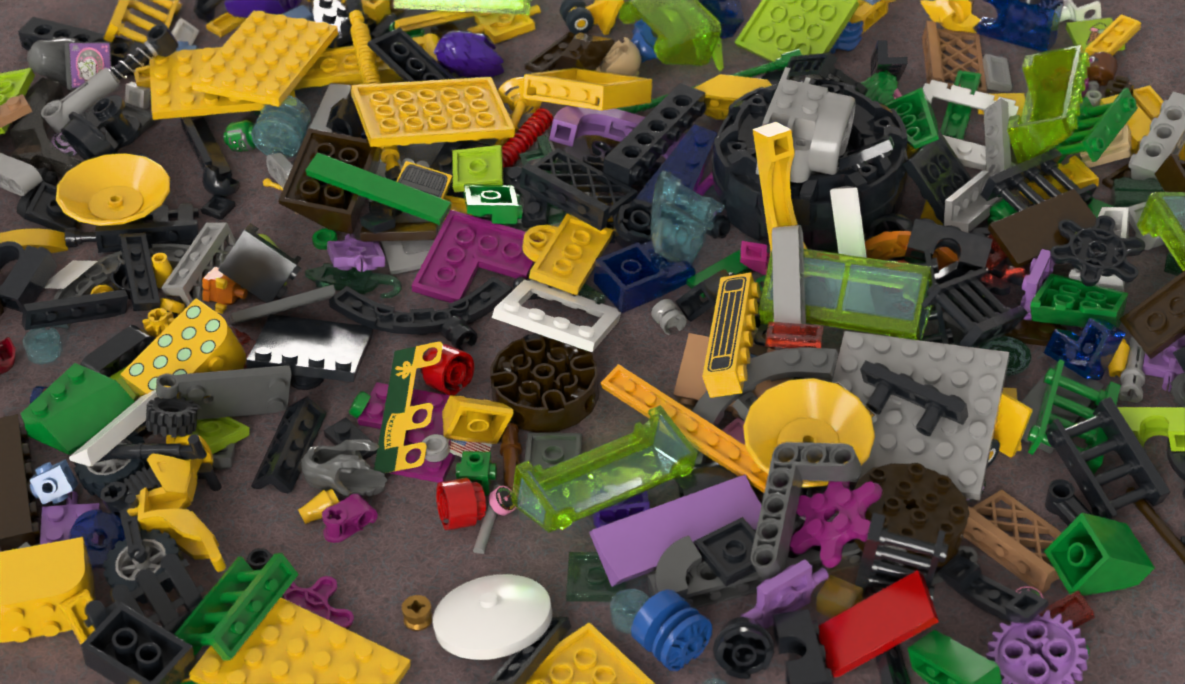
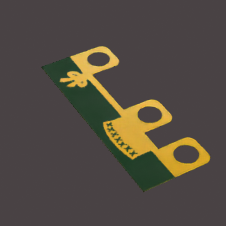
[374,342,443,473]

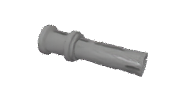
[1118,336,1146,403]

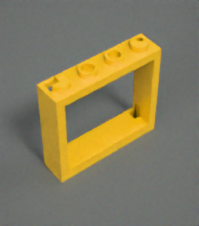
[523,68,652,110]

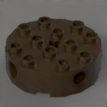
[490,335,599,433]
[855,463,970,570]

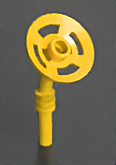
[493,77,542,146]

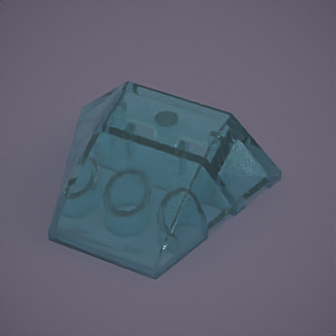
[651,170,725,269]

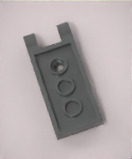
[156,365,291,420]

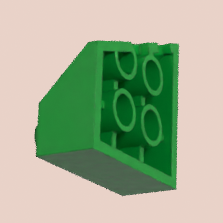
[1030,273,1128,332]
[21,363,135,455]

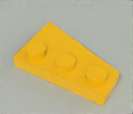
[1019,155,1099,204]

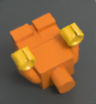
[202,267,248,314]

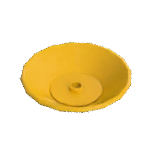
[56,153,170,226]
[743,378,875,488]

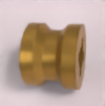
[401,595,433,631]

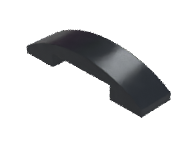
[938,554,1049,623]

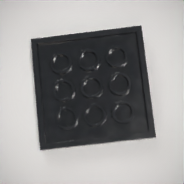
[247,314,373,382]

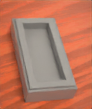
[982,54,1012,92]

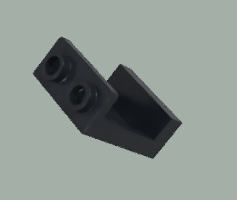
[218,223,302,303]

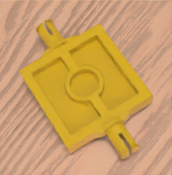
[468,0,541,44]

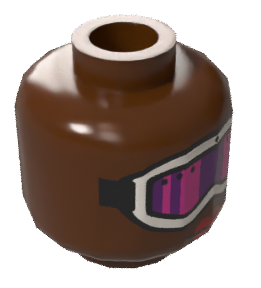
[1084,52,1118,86]

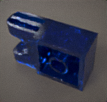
[974,0,1064,53]
[593,237,696,313]

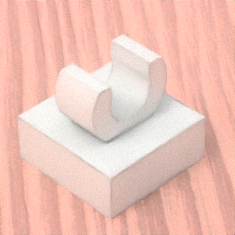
[125,82,151,110]

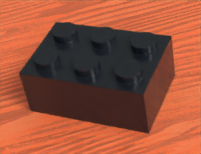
[81,603,195,684]

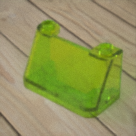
[618,0,721,66]

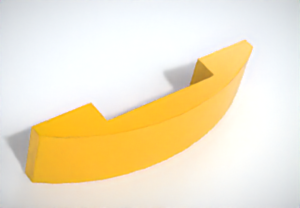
[0,229,68,253]

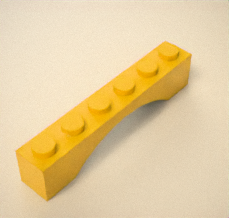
[753,122,811,278]

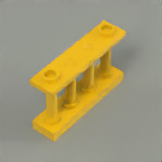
[103,0,182,43]

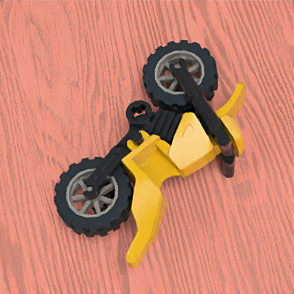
[74,431,226,604]

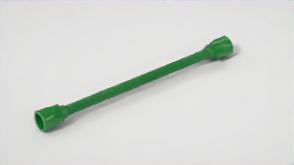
[615,49,802,114]

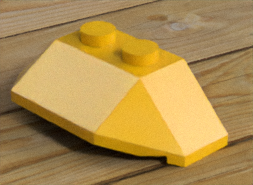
[695,74,772,120]

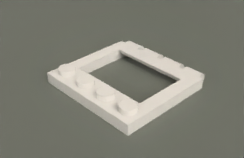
[923,80,1018,171]
[492,279,621,352]

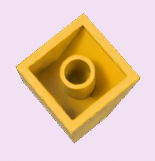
[442,395,513,444]

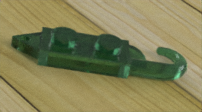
[304,263,402,298]

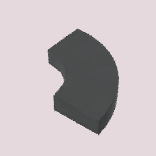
[655,536,702,597]

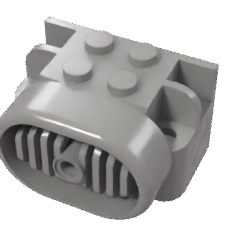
[756,67,856,183]

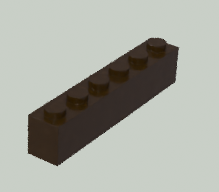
[0,414,41,552]

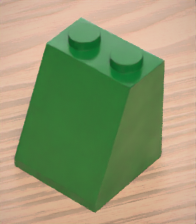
[1044,513,1155,597]

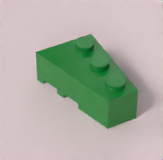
[908,629,1002,684]

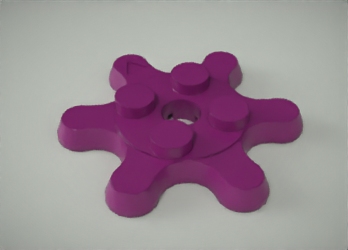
[790,481,882,568]
[281,576,354,629]

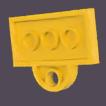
[522,214,614,295]

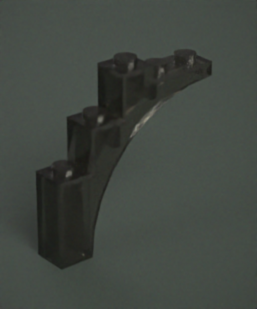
[10,77,81,178]

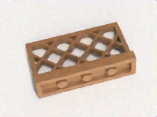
[922,21,987,93]
[963,490,1062,594]

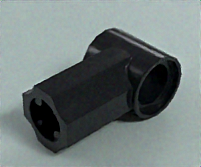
[1045,479,1093,526]

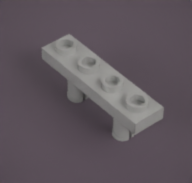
[984,98,1024,177]

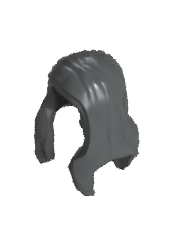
[27,37,79,86]
[301,439,387,497]

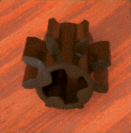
[1105,76,1134,97]

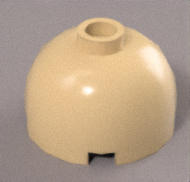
[595,37,641,77]

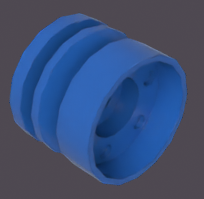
[631,589,712,671]

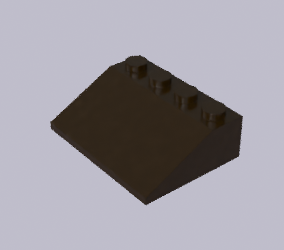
[278,128,381,234]

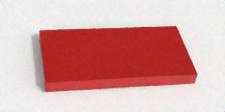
[818,570,939,677]

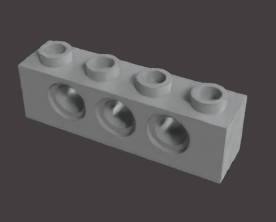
[1129,92,1185,188]

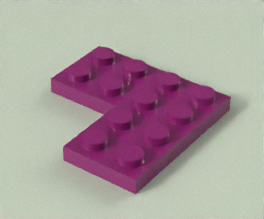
[411,209,540,303]
[358,382,456,483]

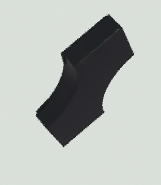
[360,201,403,234]

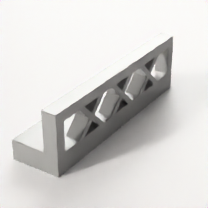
[944,170,1002,233]
[161,223,236,308]

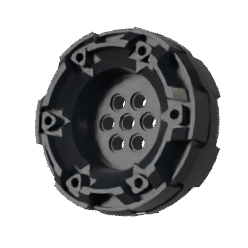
[712,79,908,251]

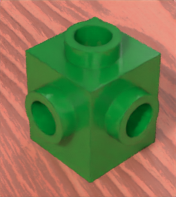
[456,451,497,496]

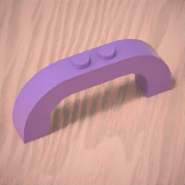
[549,106,698,180]

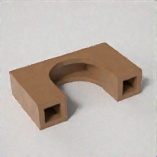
[673,333,794,419]

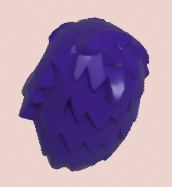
[434,31,504,78]

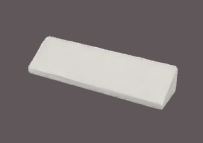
[830,186,871,289]
[69,390,162,467]

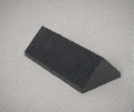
[367,27,455,82]

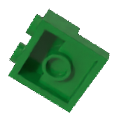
[463,185,522,226]

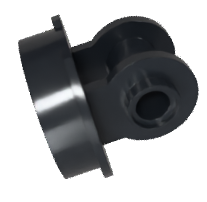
[61,95,142,161]

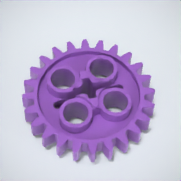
[986,610,1088,684]

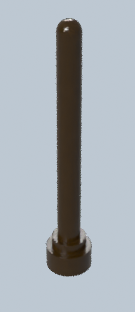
[1126,487,1185,564]

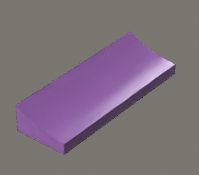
[589,475,762,587]

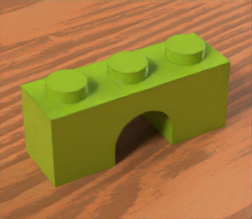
[1117,407,1185,451]

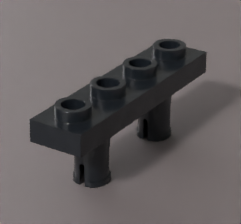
[860,360,969,436]

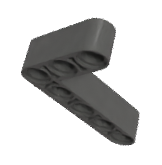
[751,442,862,581]

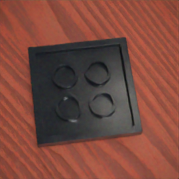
[903,131,972,225]

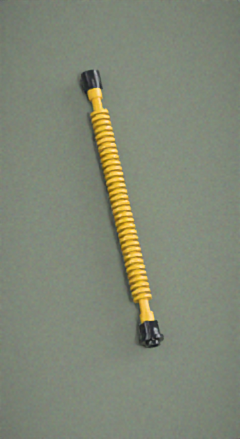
[344,0,401,181]

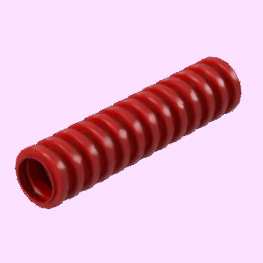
[502,108,554,167]

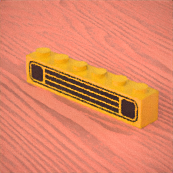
[702,273,761,398]

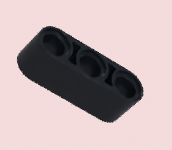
[81,325,155,377]

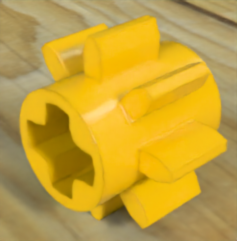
[143,308,175,338]

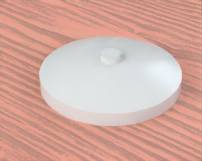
[433,574,552,660]

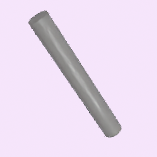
[473,485,502,554]

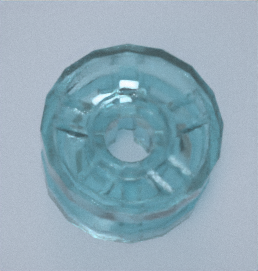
[23,327,63,365]
[610,589,650,634]

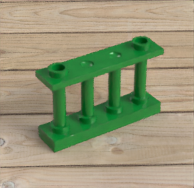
[1037,88,1138,164]
[1027,359,1121,475]
[174,553,299,660]

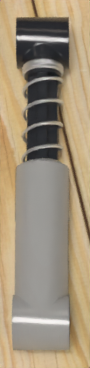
[41,24,179,133]

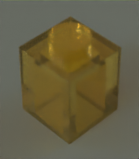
[816,575,863,618]

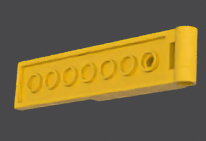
[294,33,440,90]

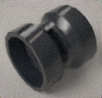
[441,316,478,351]

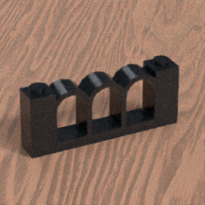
[0,241,57,313]

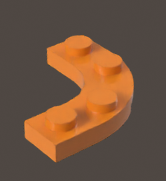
[865,231,958,270]

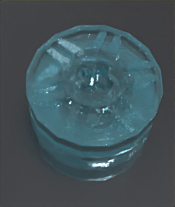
[251,95,311,158]

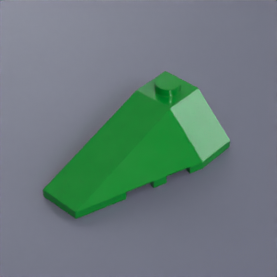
[883,87,939,149]

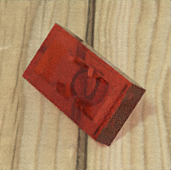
[766,322,824,348]
[1036,590,1095,639]

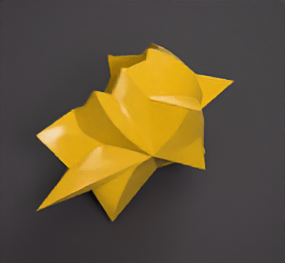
[920,0,981,33]

